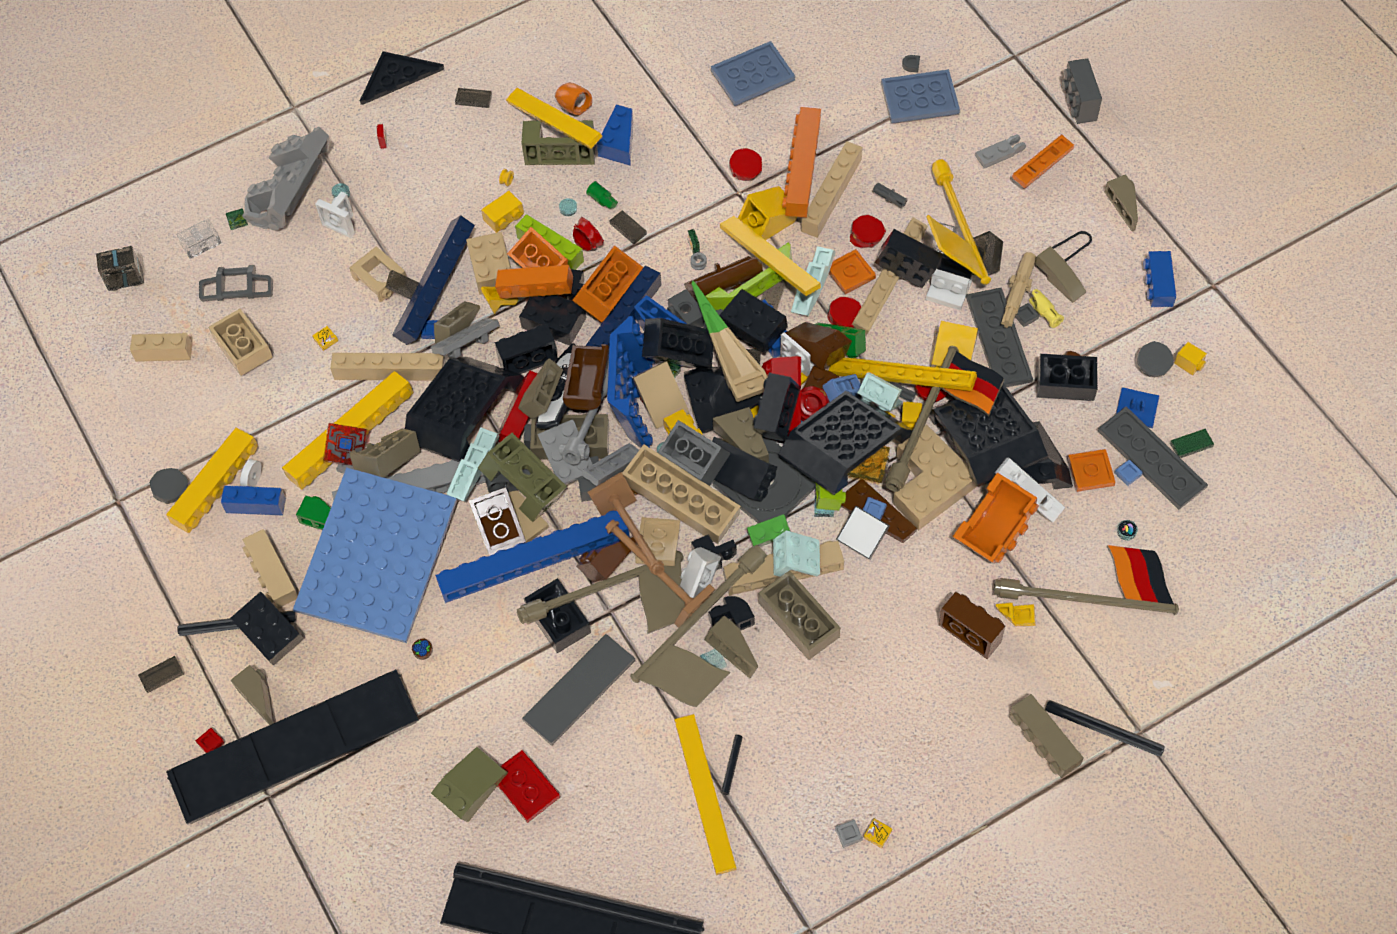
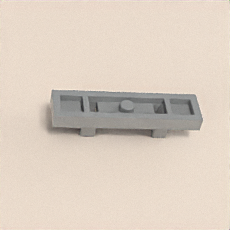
[431,318,499,358]
[582,443,639,486]

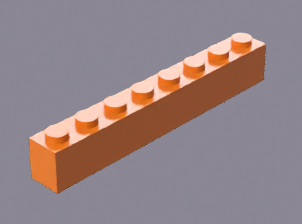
[782,107,821,218]

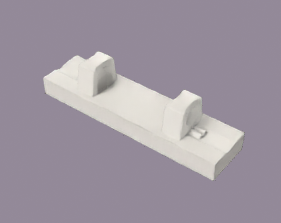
[995,458,1065,522]

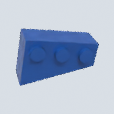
[597,104,634,166]
[634,295,686,331]

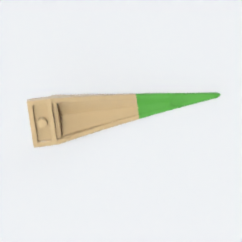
[692,281,768,402]

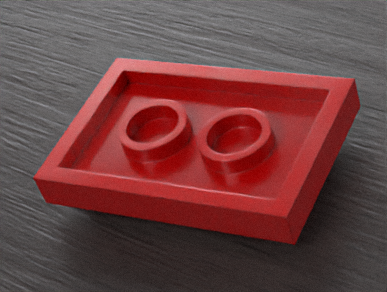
[497,750,561,823]

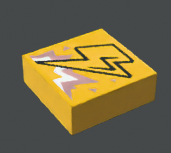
[312,326,338,351]
[864,818,893,848]

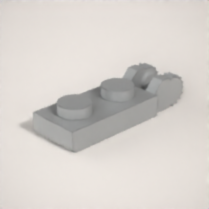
[975,134,1026,168]

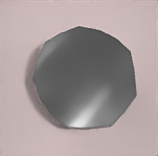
[1137,341,1174,377]
[149,468,188,504]

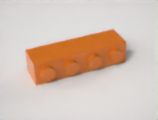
[495,265,573,299]

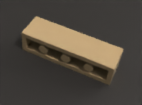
[242,529,298,609]

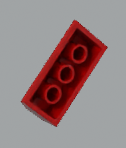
[762,356,801,436]

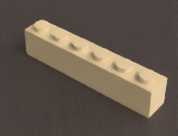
[801,141,863,238]
[330,353,446,381]
[723,541,844,596]

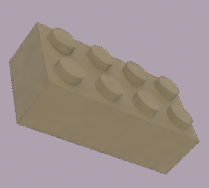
[530,414,609,459]
[759,571,841,660]

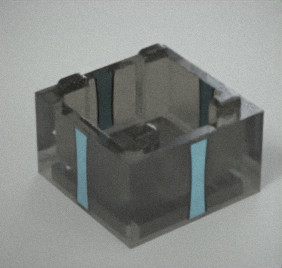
[96,246,144,291]

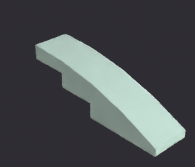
[791,246,836,316]
[446,427,499,502]

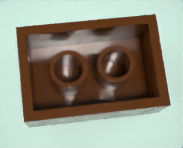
[938,592,1006,660]

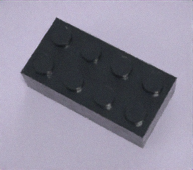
[642,318,714,368]

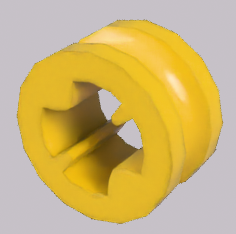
[499,168,514,186]

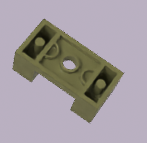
[521,120,596,165]
[478,433,567,522]

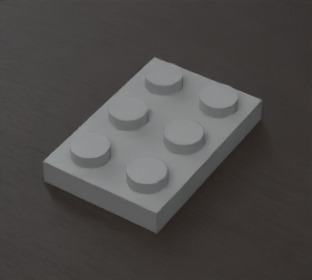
[538,419,593,485]

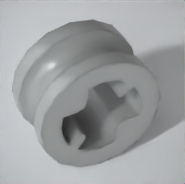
[691,252,707,270]

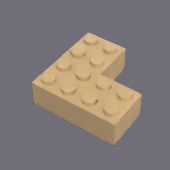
[893,424,977,531]

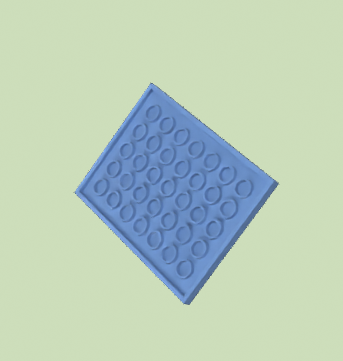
[293,467,457,643]

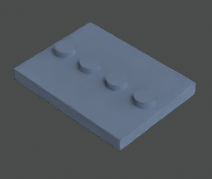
[711,41,795,106]
[881,69,960,123]

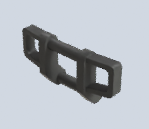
[199,265,273,302]

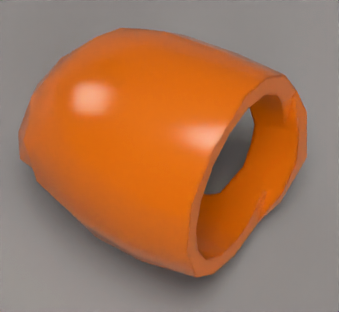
[554,82,592,115]

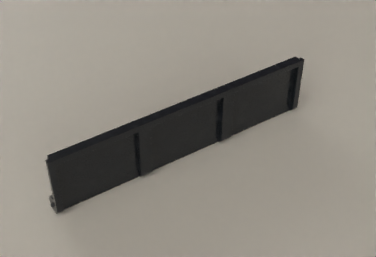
[166,669,419,825]
[440,862,705,934]

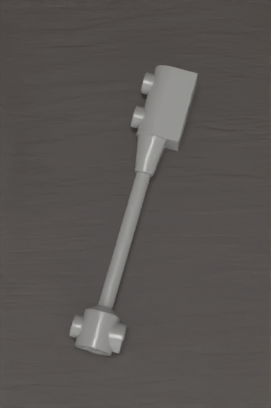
[559,357,609,465]

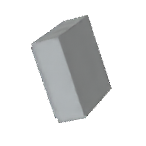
[835,820,863,848]

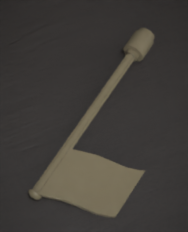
[630,545,767,707]
[517,551,685,634]

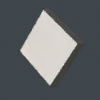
[836,506,890,560]

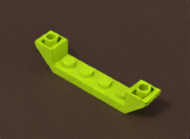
[705,242,792,311]

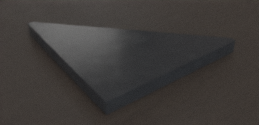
[359,51,444,105]

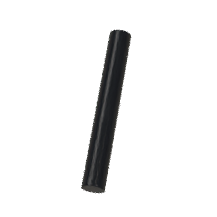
[721,735,743,795]

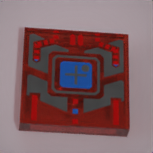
[323,423,367,466]

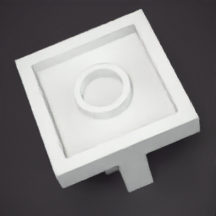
[315,192,355,238]
[926,269,973,311]

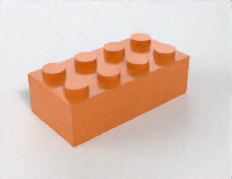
[573,245,643,322]

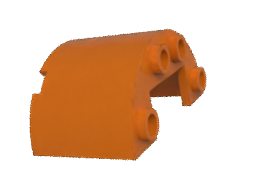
[953,472,1039,563]

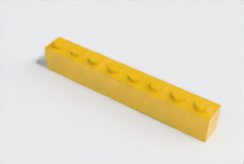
[282,371,413,490]

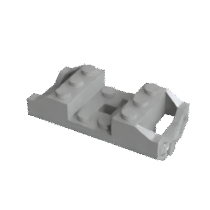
[242,127,329,230]

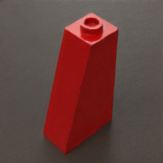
[497,370,537,442]

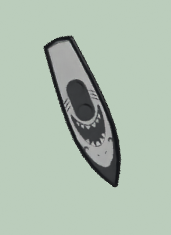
[535,343,576,429]

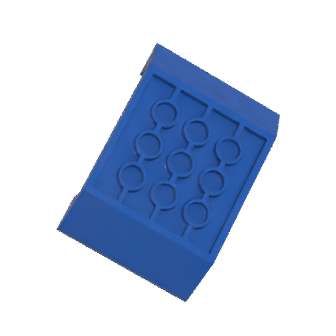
[607,316,655,448]

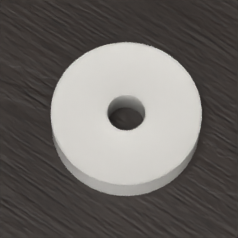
[240,459,261,487]

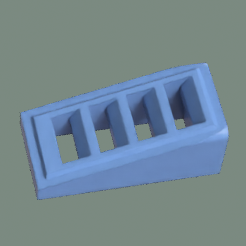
[823,374,861,402]

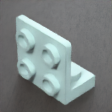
[858,372,903,411]
[773,530,820,577]

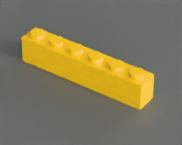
[166,427,258,533]

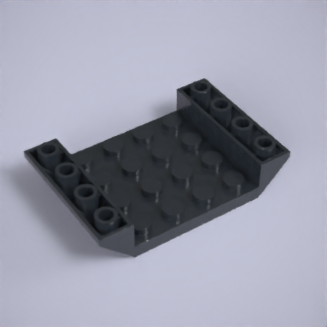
[405,357,524,462]
[929,383,1048,487]
[779,391,913,495]

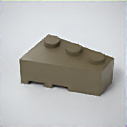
[713,407,769,463]
[349,429,420,478]

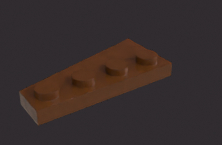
[840,478,917,543]

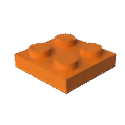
[829,249,876,294]
[1067,449,1116,492]

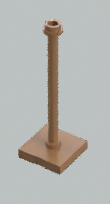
[588,472,664,575]
[605,519,715,628]

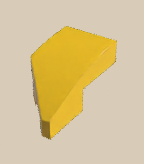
[996,603,1036,626]

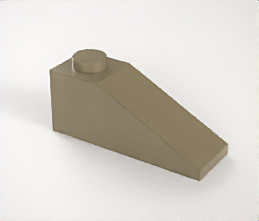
[1104,174,1138,231]
[434,301,480,343]
[518,358,563,419]
[704,616,758,678]
[230,665,273,725]

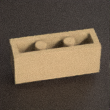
[130,333,192,362]

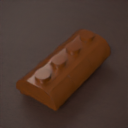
[684,256,763,302]
[563,344,609,410]

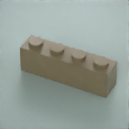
[1010,694,1084,778]

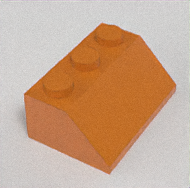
[507,227,568,268]

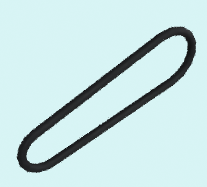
[1035,231,1092,270]

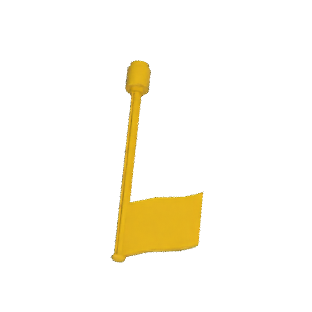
[926,159,991,285]

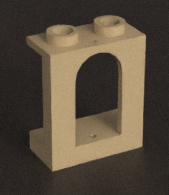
[349,246,408,303]

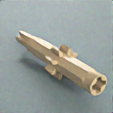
[1001,252,1036,328]

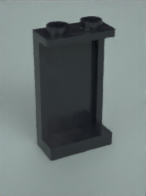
[712,437,778,502]

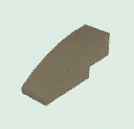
[1035,246,1086,303]

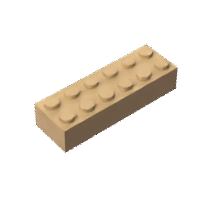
[622,445,741,544]

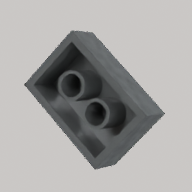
[1062,58,1102,124]
[657,420,731,486]

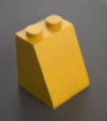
[738,186,797,240]
[931,321,978,368]

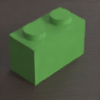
[747,514,791,547]

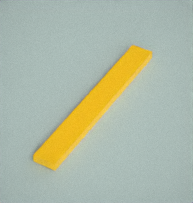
[506,88,602,149]
[720,216,821,296]
[828,357,977,391]
[674,714,737,875]

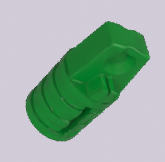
[586,181,618,209]

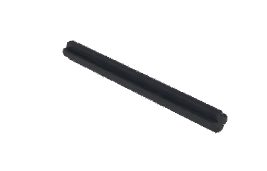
[177,610,297,636]
[1045,700,1165,757]

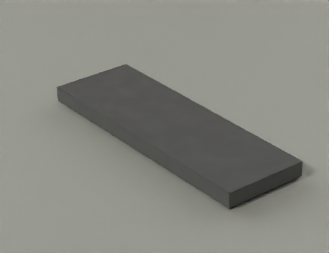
[966,287,1033,387]
[1098,407,1208,510]
[522,634,635,746]

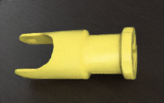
[1029,289,1064,328]

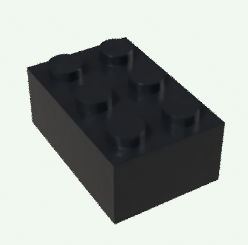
[874,229,943,288]
[719,289,788,354]
[519,295,587,346]
[494,324,558,374]
[1037,354,1098,401]
[753,373,801,442]
[523,578,591,653]
[230,591,304,666]

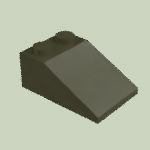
[431,747,508,822]

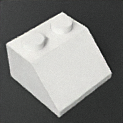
[680,547,721,598]

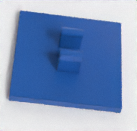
[1116,387,1159,429]

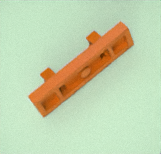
[1012,134,1074,188]

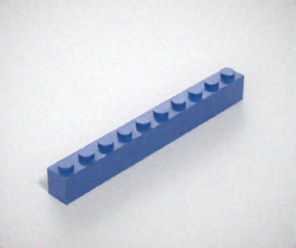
[435,510,630,603]

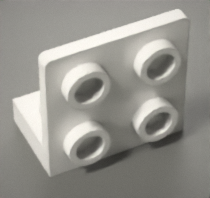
[780,333,817,376]

